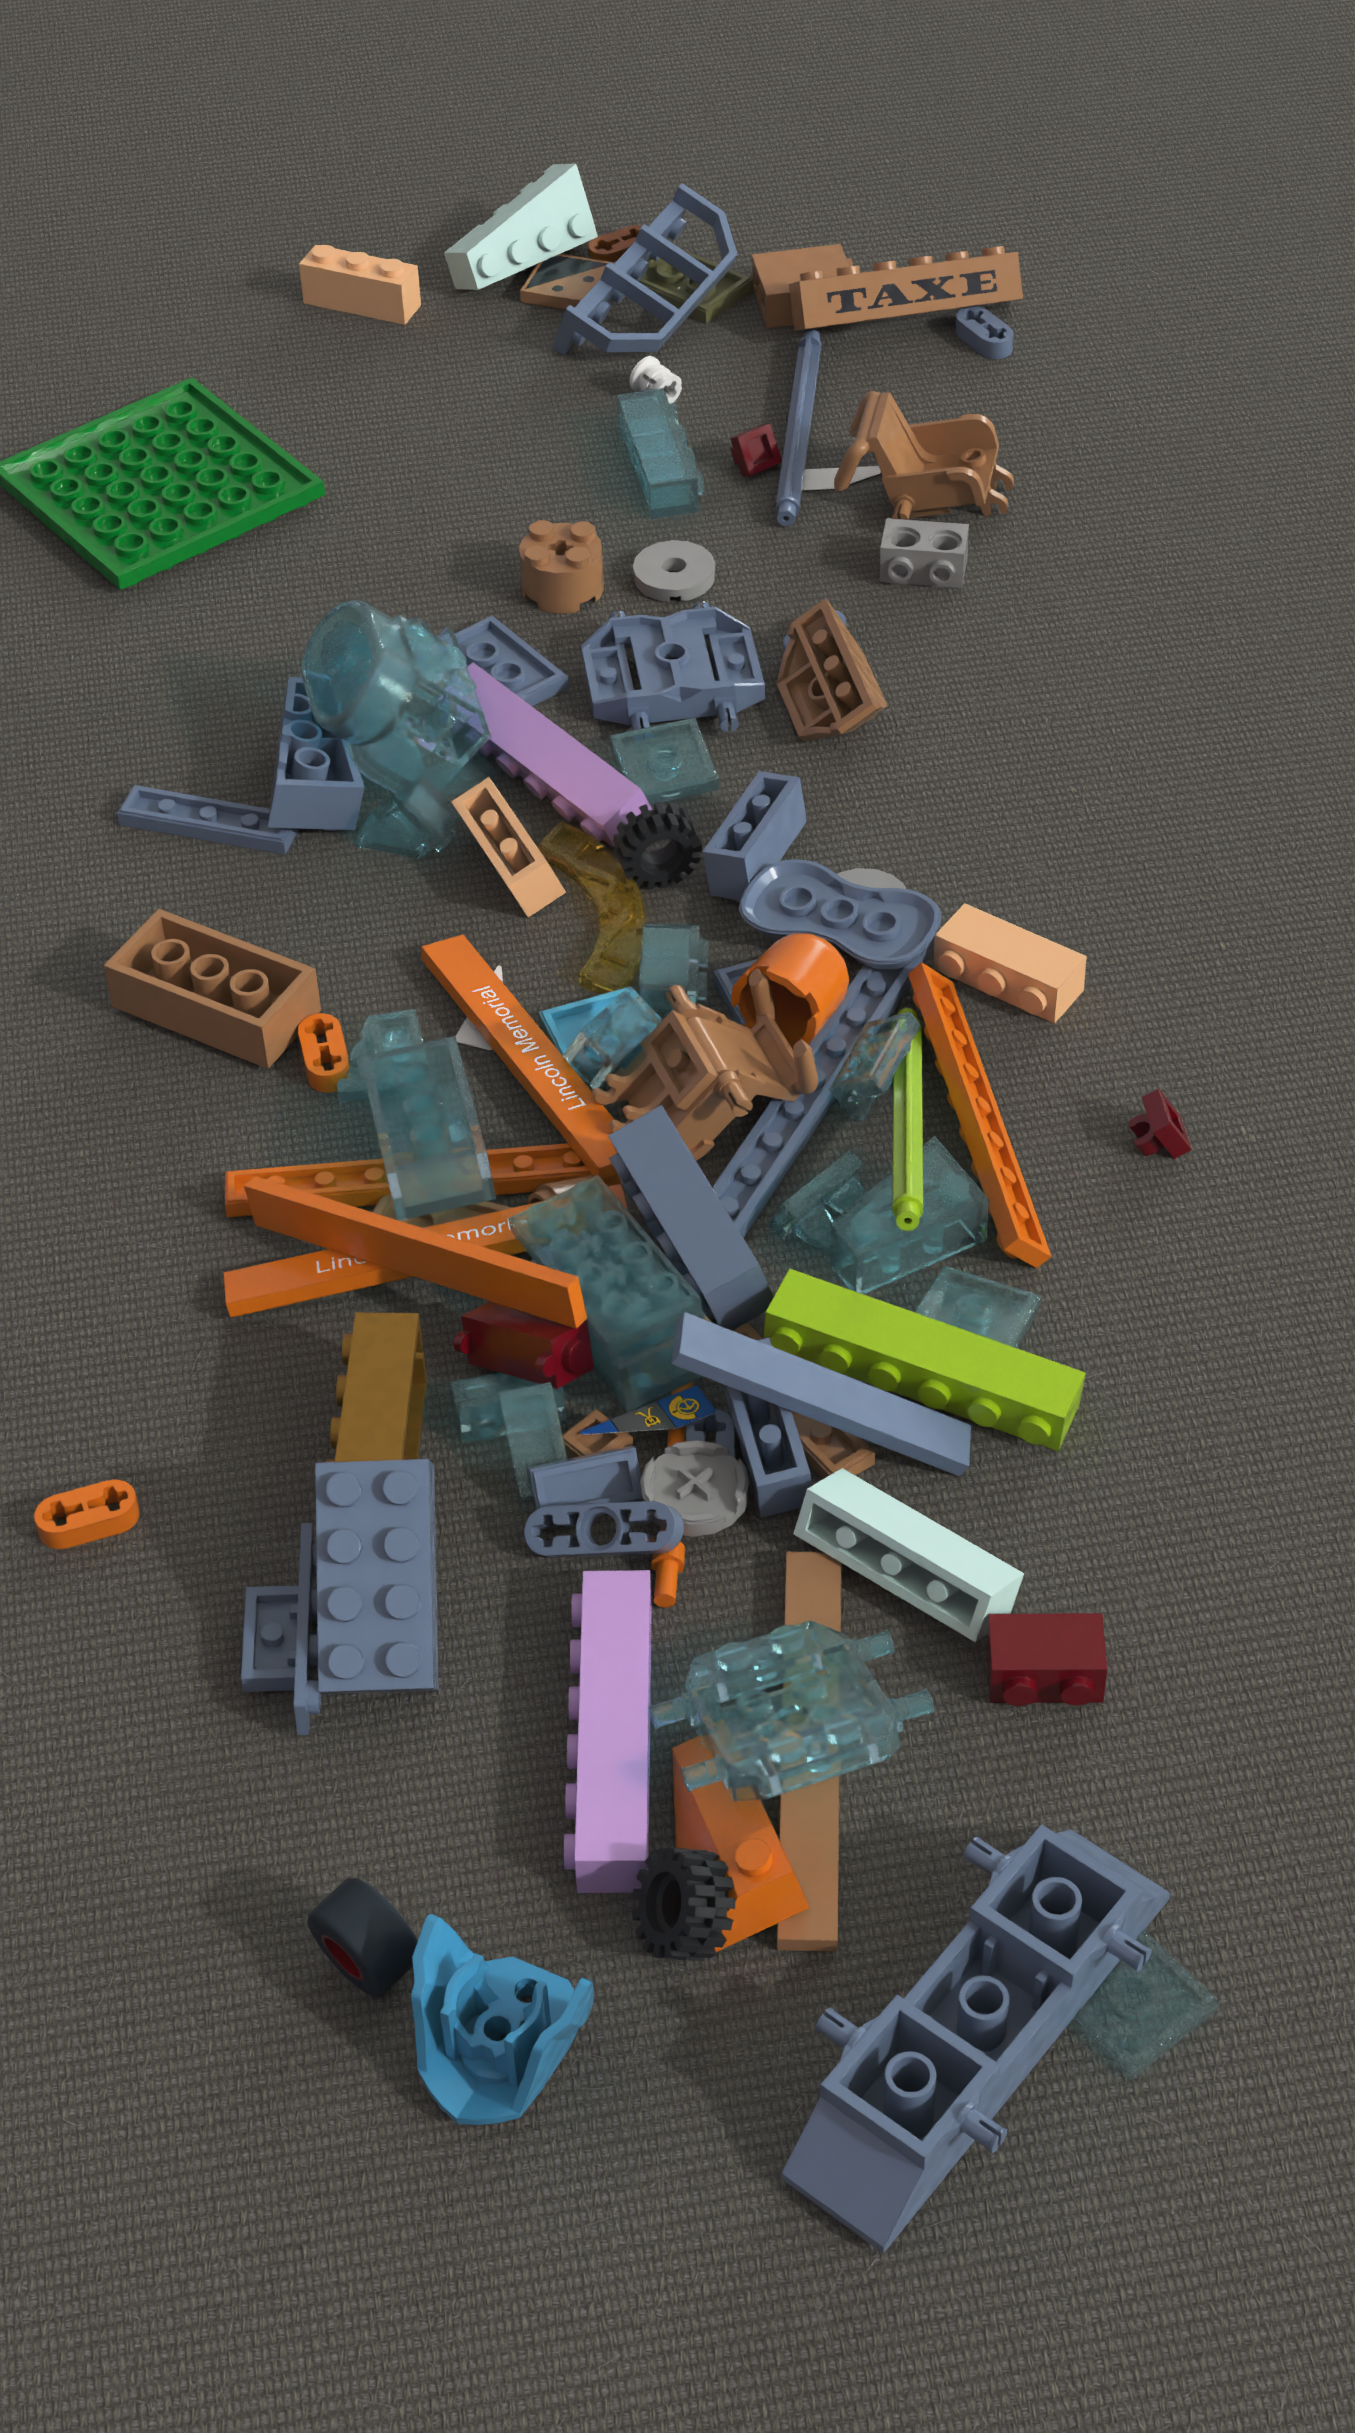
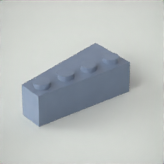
[267,677,365,831]

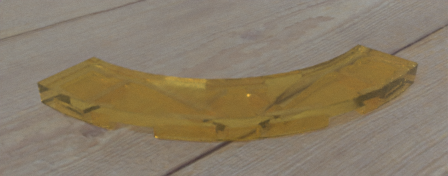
[537,821,646,995]

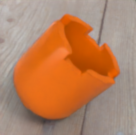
[731,933,849,1047]

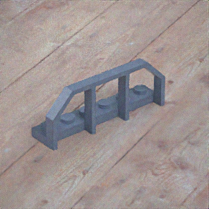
[552,183,737,356]

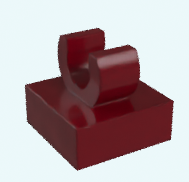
[730,423,782,476]
[1128,1088,1192,1159]

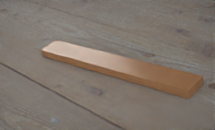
[777,1551,841,1952]

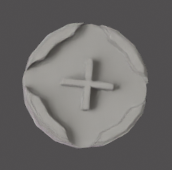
[640,1440,750,1537]

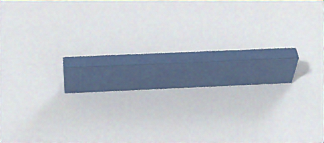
[671,1312,971,1476]

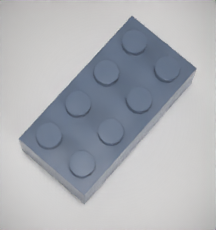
[608,1105,774,1331]
[315,1459,439,1695]

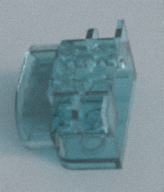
[302,599,491,809]

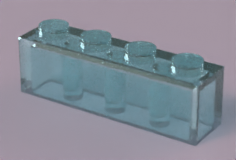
[617,388,704,519]

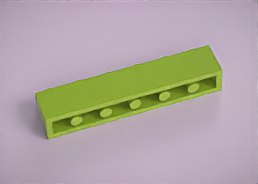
[763,1268,1086,1451]

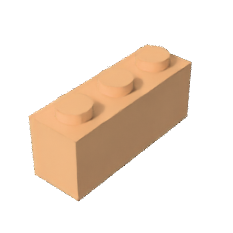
[299,245,421,325]
[451,777,566,918]
[933,903,1087,1024]

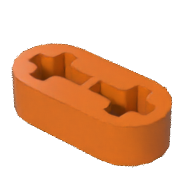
[298,1013,351,1093]
[34,1479,140,1549]

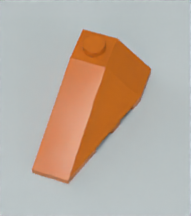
[672,1724,810,1952]

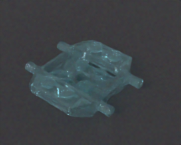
[648,1620,934,1801]

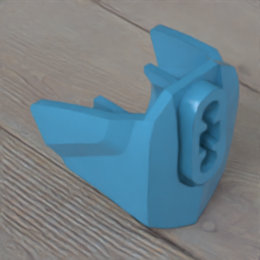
[411,1914,594,2125]

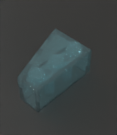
[830,1136,989,1294]

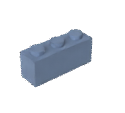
[702,771,807,901]
[722,1337,812,1518]

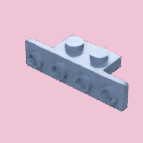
[241,1523,321,1735]

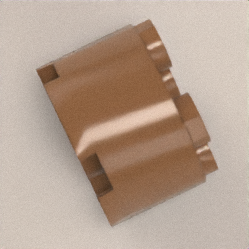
[519,520,604,614]

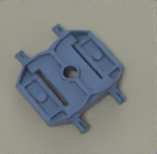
[581,601,765,742]

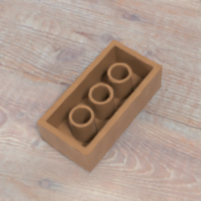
[104,909,321,1069]

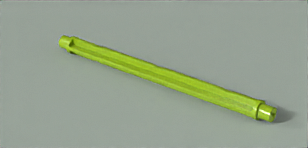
[892,1008,923,1231]

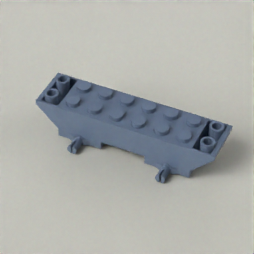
[781,1824,1170,2254]

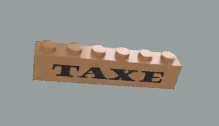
[789,246,1023,331]

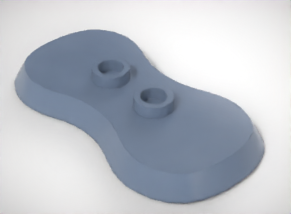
[739,859,941,970]

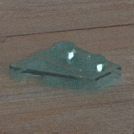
[337,1009,432,1103]

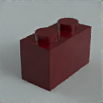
[986,1613,1107,1706]

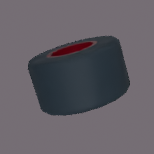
[307,1878,418,1996]

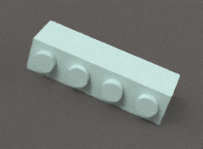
[793,1468,1024,1642]

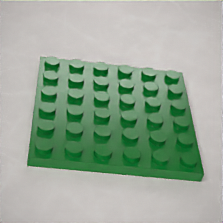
[0,377,325,590]

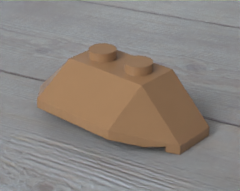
[776,598,888,742]

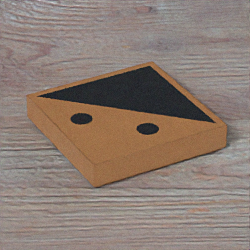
[520,254,615,310]

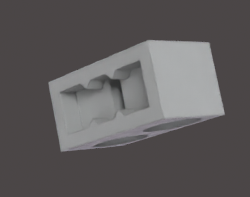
[880,518,969,588]

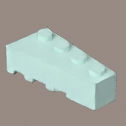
[444,164,598,290]

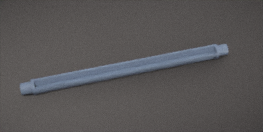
[775,329,822,526]

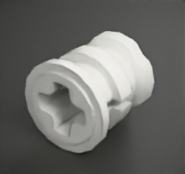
[629,356,682,408]

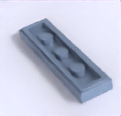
[117,785,300,855]

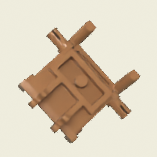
[834,391,1014,520]
[592,968,818,1160]

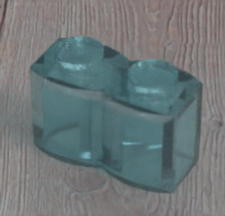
[639,923,709,1014]

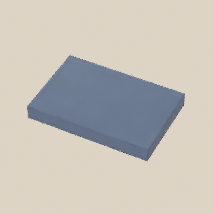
[424,616,569,706]

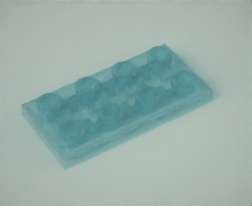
[508,1175,702,1356]

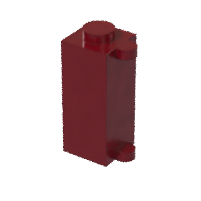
[453,1301,594,1389]

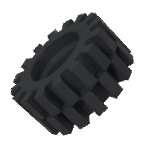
[613,802,702,889]
[632,1847,735,1961]

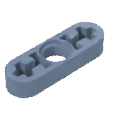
[524,1501,684,1558]

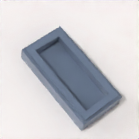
[528,1445,642,1510]

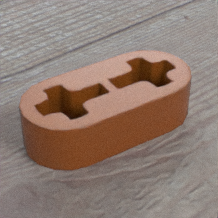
[588,225,642,263]

